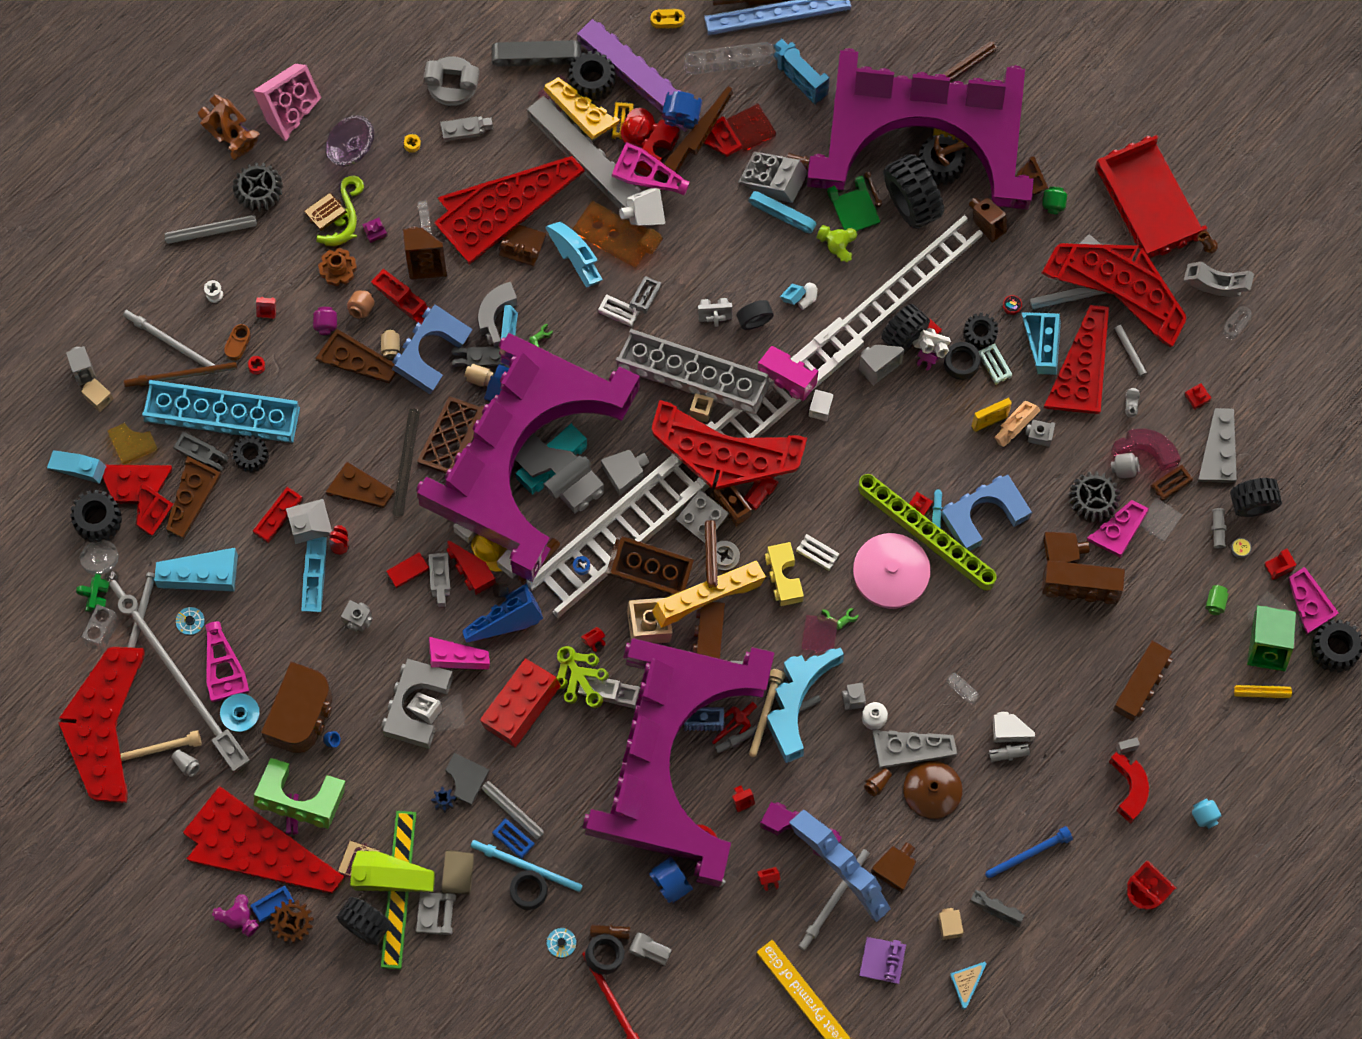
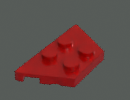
[102,465,173,504]

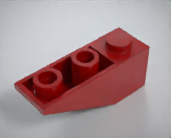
[446,540,496,595]

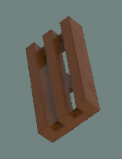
[1151,465,1193,501]

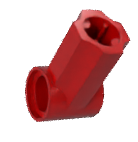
[743,477,779,510]

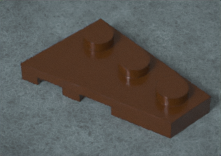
[325,462,395,508]

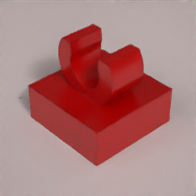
[256,297,276,318]
[1184,383,1211,410]
[909,492,933,516]
[581,627,606,652]
[732,785,755,812]
[757,867,781,891]

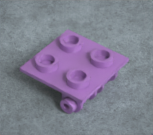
[860,937,906,984]

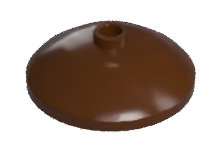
[903,761,963,819]

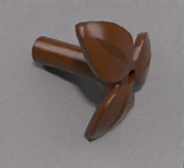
[934,135,966,166]

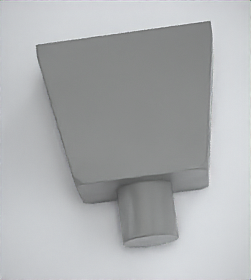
[601,450,649,496]

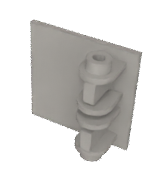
[676,490,729,543]

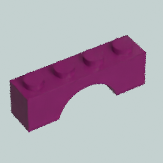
[760,802,842,858]

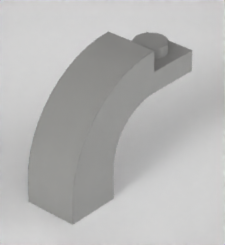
[1184,262,1254,297]
[478,282,518,347]

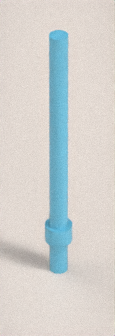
[470,840,583,892]

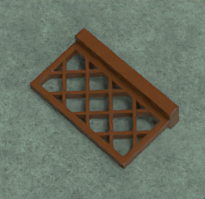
[417,396,484,474]

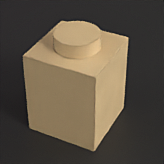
[81,378,114,412]
[690,393,714,423]
[938,908,963,940]

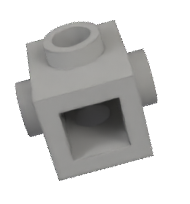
[341,600,373,632]

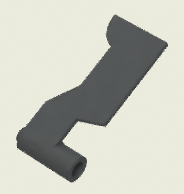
[515,434,592,499]

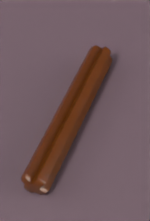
[705,520,718,588]

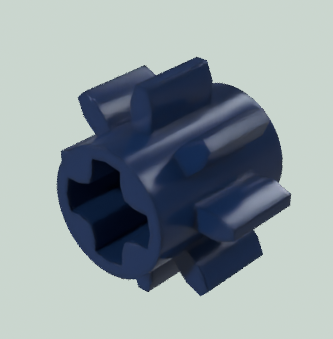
[431,787,456,813]

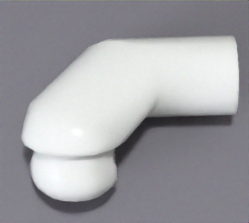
[798,283,817,310]

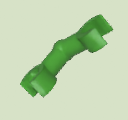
[529,324,553,347]
[817,608,859,630]

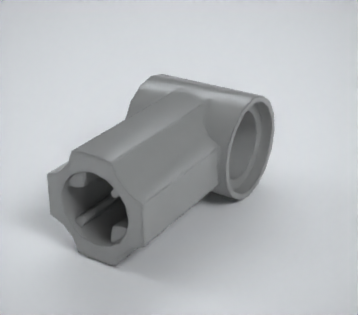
[629,932,672,966]

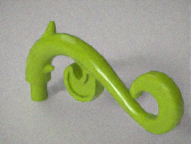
[316,176,364,246]

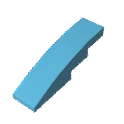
[301,537,327,612]

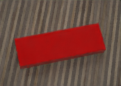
[253,487,303,544]

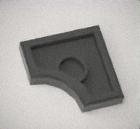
[445,753,489,806]

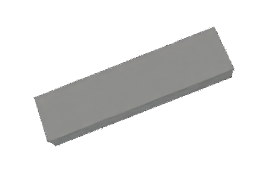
[616,329,770,415]

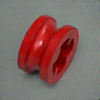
[248,356,265,375]

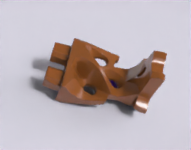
[197,94,260,160]

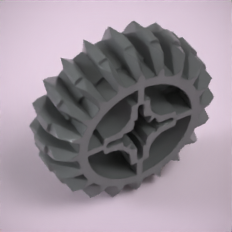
[232,162,283,212]
[1069,471,1121,522]

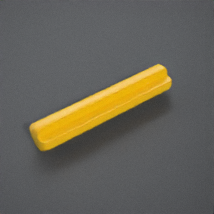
[1234,685,1292,698]

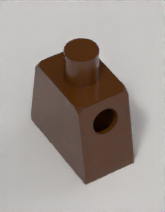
[969,197,1007,243]
[1043,532,1090,564]
[871,842,916,893]

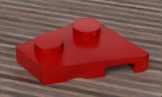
[704,116,743,157]
[135,483,173,536]

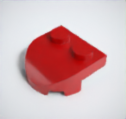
[1127,860,1176,909]

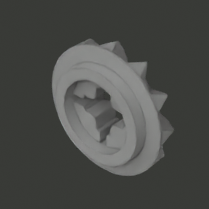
[716,541,740,571]

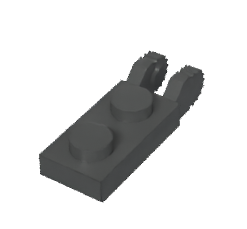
[452,347,505,367]
[173,432,229,472]

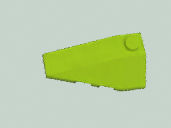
[351,851,435,892]

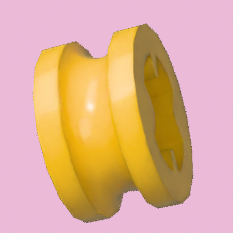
[404,134,421,153]

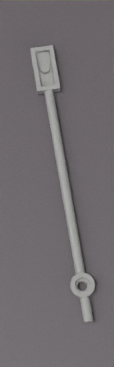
[109,580,251,773]

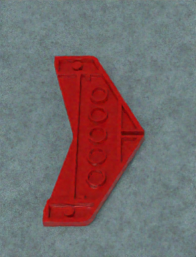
[1041,243,1186,347]
[652,400,807,489]
[58,647,145,803]

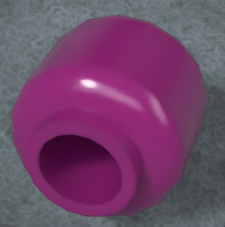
[313,307,337,335]

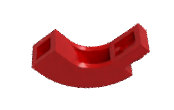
[1109,752,1149,824]

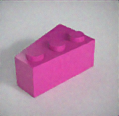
[758,346,819,401]

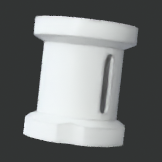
[204,280,223,303]

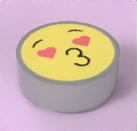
[1231,538,1251,558]

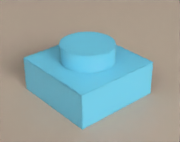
[780,284,806,305]

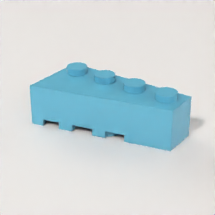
[154,548,238,591]

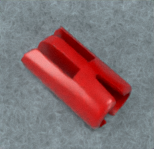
[329,525,349,555]

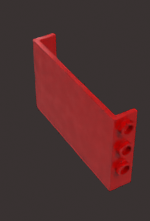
[1095,135,1207,259]

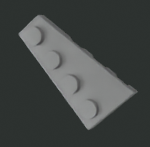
[872,729,957,769]

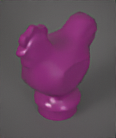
[212,894,259,937]

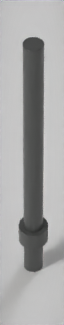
[715,695,821,754]

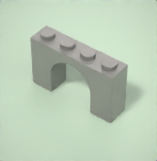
[381,659,453,749]

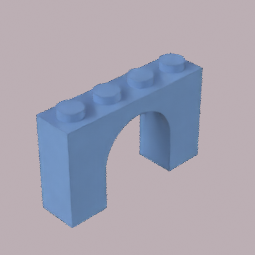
[392,304,473,394]
[941,475,1032,551]

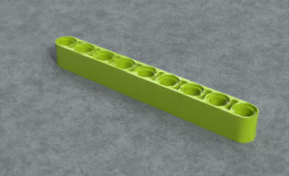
[858,474,996,590]

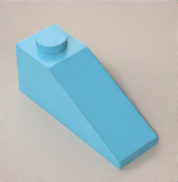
[47,450,106,484]

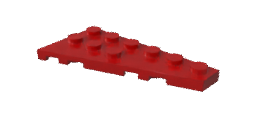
[1043,305,1109,415]

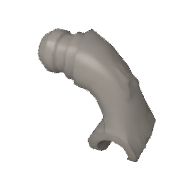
[1125,388,1140,417]

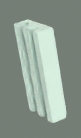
[979,343,1012,385]

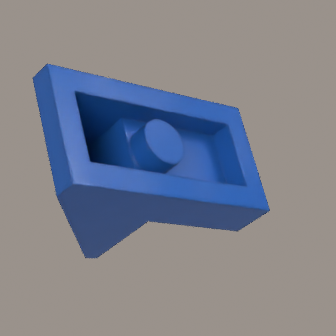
[484,364,509,402]

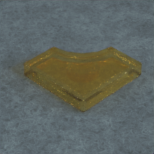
[107,423,158,465]

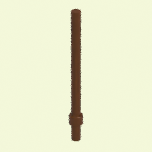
[124,362,237,387]

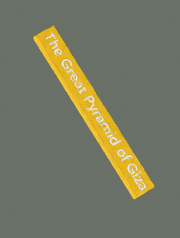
[756,940,851,1039]

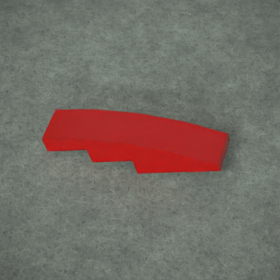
[371,269,428,324]

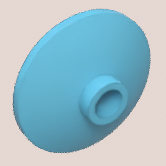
[220,693,260,732]

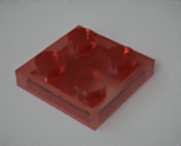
[726,103,776,152]

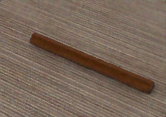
[943,41,997,82]

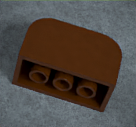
[261,662,332,753]

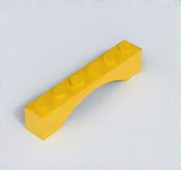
[652,560,766,628]

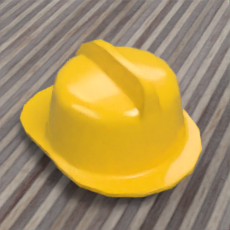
[471,534,507,572]

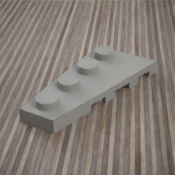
[1197,408,1237,483]

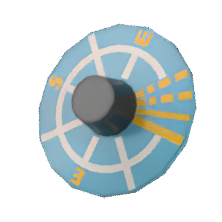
[176,607,205,635]
[547,928,577,958]

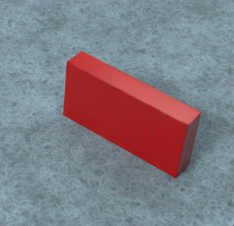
[386,552,430,588]

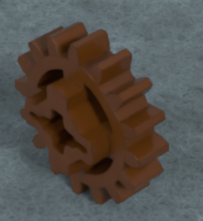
[270,899,314,943]

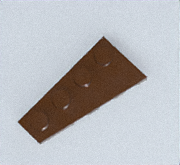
[316,329,397,384]
[166,456,221,539]

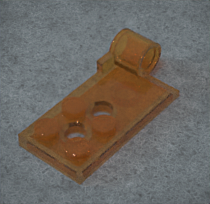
[572,200,663,268]

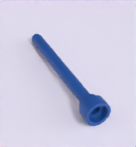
[985,826,1073,878]

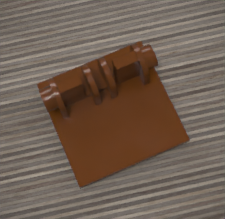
[499,225,547,266]

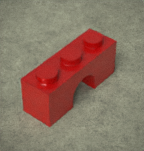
[634,119,680,179]

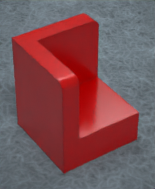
[1264,549,1296,580]

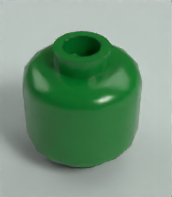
[1042,186,1068,215]

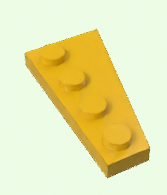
[543,78,620,140]

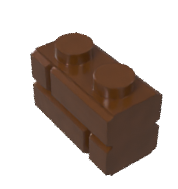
[713,486,752,526]

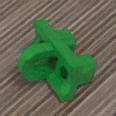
[76,574,110,612]

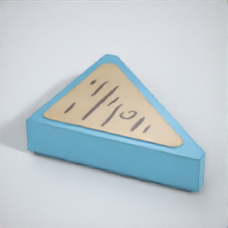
[950,962,986,1010]

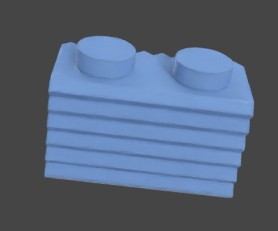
[684,707,724,731]

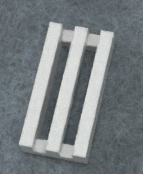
[598,294,640,328]
[796,534,839,571]

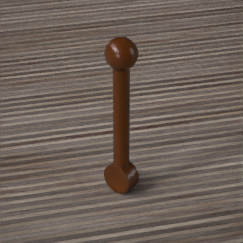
[864,172,882,207]

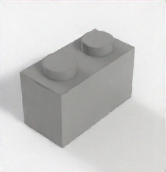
[66,346,97,386]
[560,470,604,514]

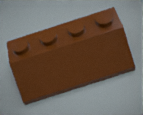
[403,226,447,280]

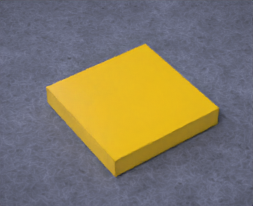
[971,398,1012,432]

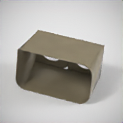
[442,849,474,895]

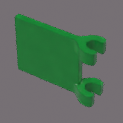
[827,176,881,232]

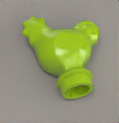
[816,225,857,263]

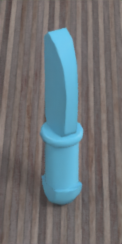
[932,489,943,529]

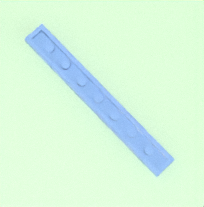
[705,0,851,35]

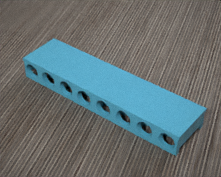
[142,380,300,443]

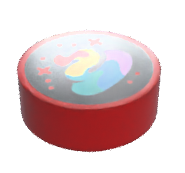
[1003,295,1022,315]

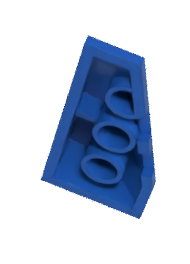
[462,583,543,642]

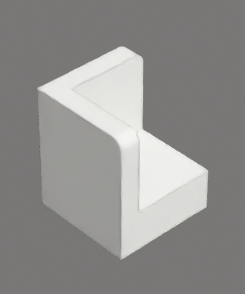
[809,389,833,421]

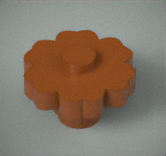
[318,248,357,286]

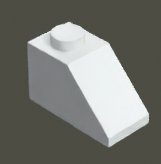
[992,712,1035,743]

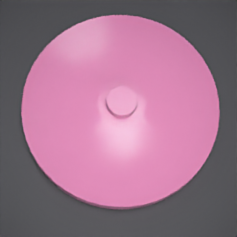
[853,533,930,609]

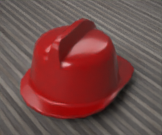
[620,108,655,147]

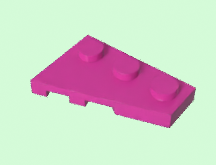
[1087,500,1149,558]
[1288,567,1339,635]

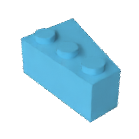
[1022,312,1061,375]

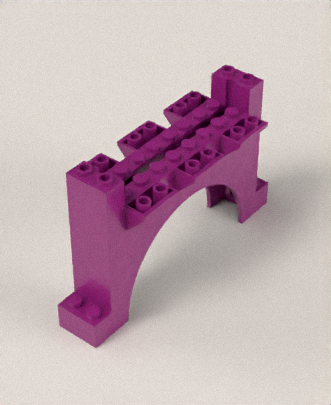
[807,48,1034,210]
[416,333,640,582]
[582,638,775,887]

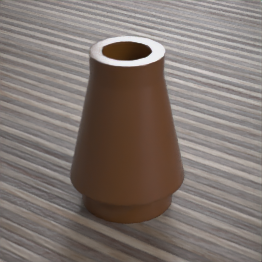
[864,768,892,797]

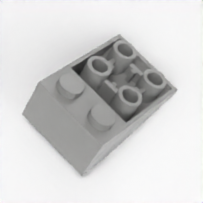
[739,151,808,203]

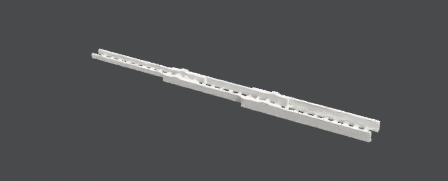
[526,215,983,618]

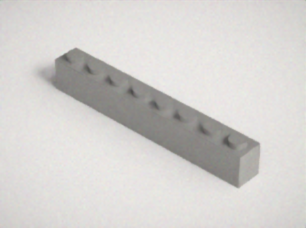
[527,96,642,209]

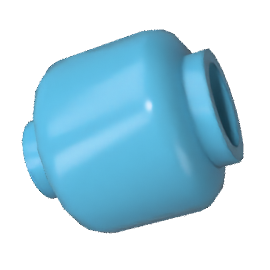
[1192,798,1221,829]

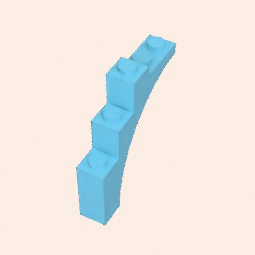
[767,647,844,763]

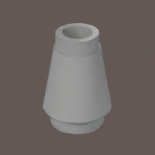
[171,750,200,777]

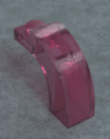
[1111,429,1181,471]

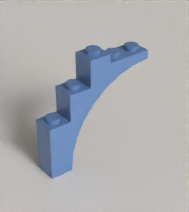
[789,809,891,922]

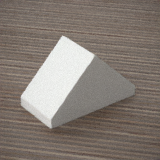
[406,692,442,725]

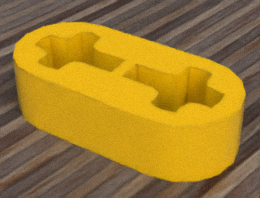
[650,9,685,28]

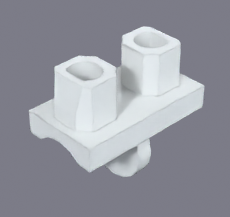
[913,328,951,358]

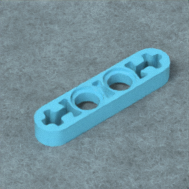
[749,191,817,233]

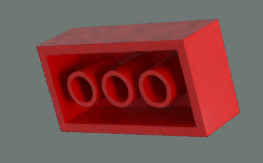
[480,658,561,748]

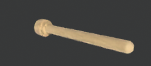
[749,669,786,757]
[121,730,202,761]

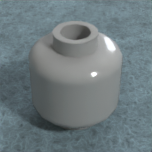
[1111,453,1140,479]

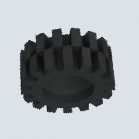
[963,313,998,350]
[233,435,269,473]

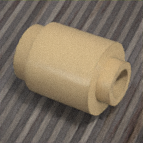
[381,330,400,359]
[464,364,494,387]

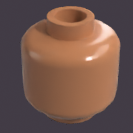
[347,290,375,318]

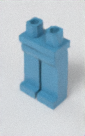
[774,39,830,105]

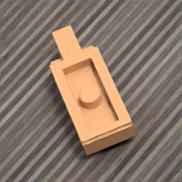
[995,401,1041,447]

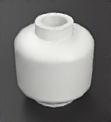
[862,702,888,730]

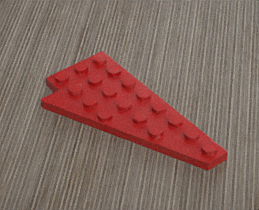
[434,156,585,265]
[183,786,345,894]

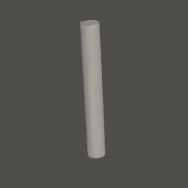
[1114,325,1147,377]

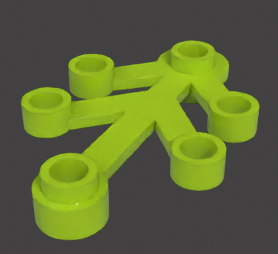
[557,646,609,708]

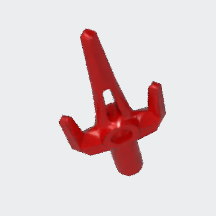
[712,701,757,744]

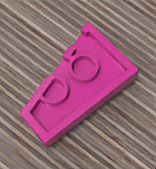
[428,637,490,670]

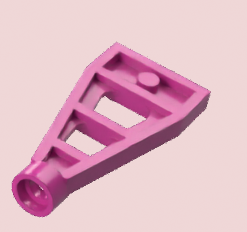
[611,142,690,195]
[205,622,250,702]

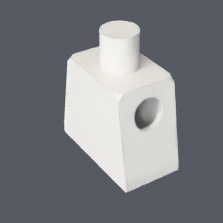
[619,188,665,225]

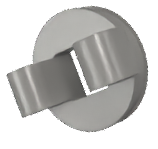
[423,56,479,106]

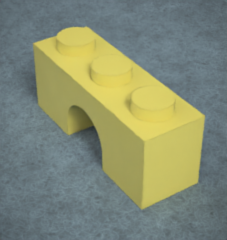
[765,542,804,606]

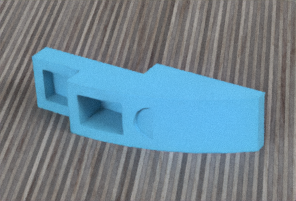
[545,222,603,288]

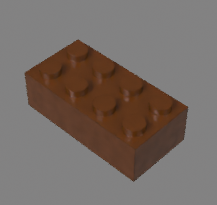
[606,536,694,595]
[1042,560,1125,604]

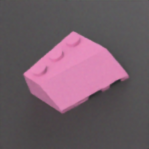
[253,64,321,141]

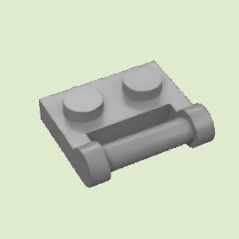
[416,892,456,935]

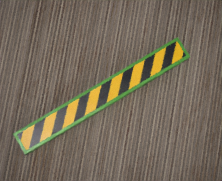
[381,811,417,969]

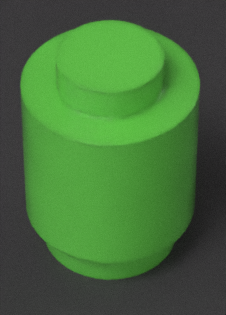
[1206,585,1229,615]

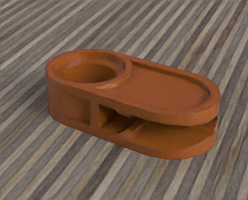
[224,324,251,361]

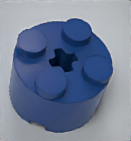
[662,91,702,129]
[649,857,693,903]

